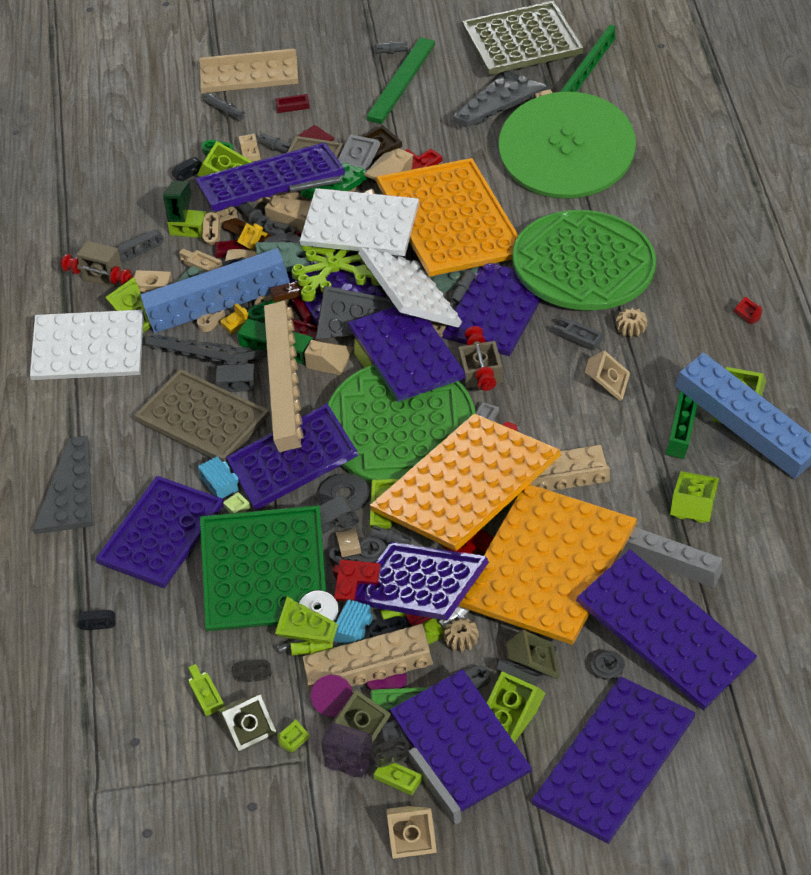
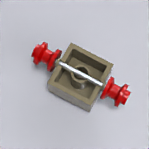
[60,241,133,288]
[459,326,503,391]

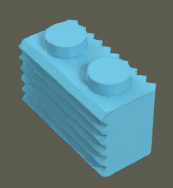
[198,456,239,499]
[333,599,373,644]

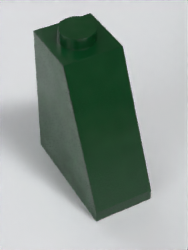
[163,181,192,222]

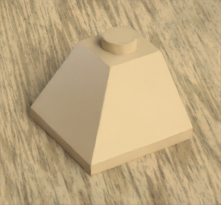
[365,148,413,181]
[305,340,354,375]
[585,350,630,401]
[386,806,437,859]

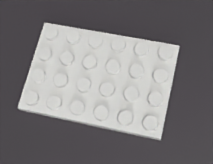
[300,188,419,256]
[358,247,462,328]
[30,310,144,380]

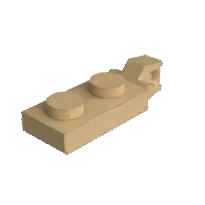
[179,248,223,272]

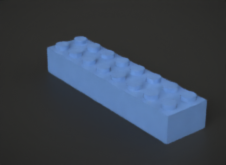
[140,248,290,333]
[675,352,811,479]

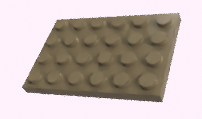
[134,369,270,462]

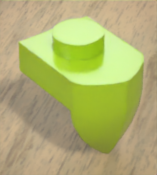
[277,719,311,752]

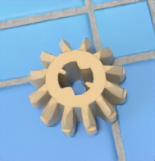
[616,307,647,338]
[444,617,479,653]

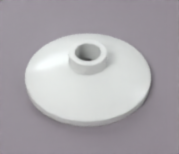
[299,591,339,621]

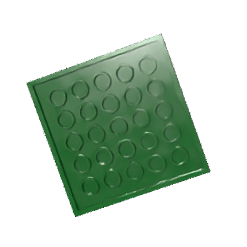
[200,505,326,632]

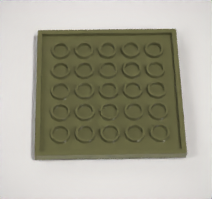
[462,1,584,75]

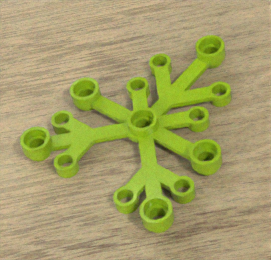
[292,245,380,302]

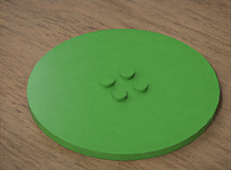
[499,92,636,198]
[512,210,656,310]
[328,365,476,483]

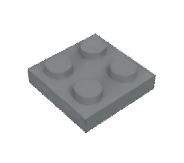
[338,134,381,170]

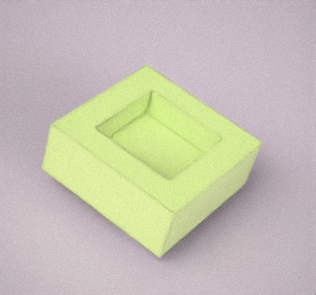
[223,492,251,514]

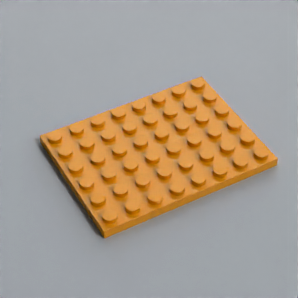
[376,158,519,277]
[370,413,561,551]
[458,484,637,645]

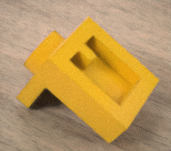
[237,223,268,250]
[220,303,249,335]

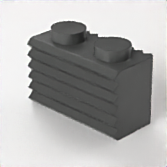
[216,363,256,392]

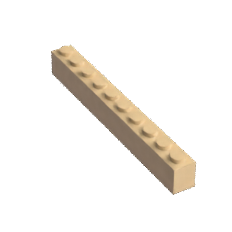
[264,301,303,452]

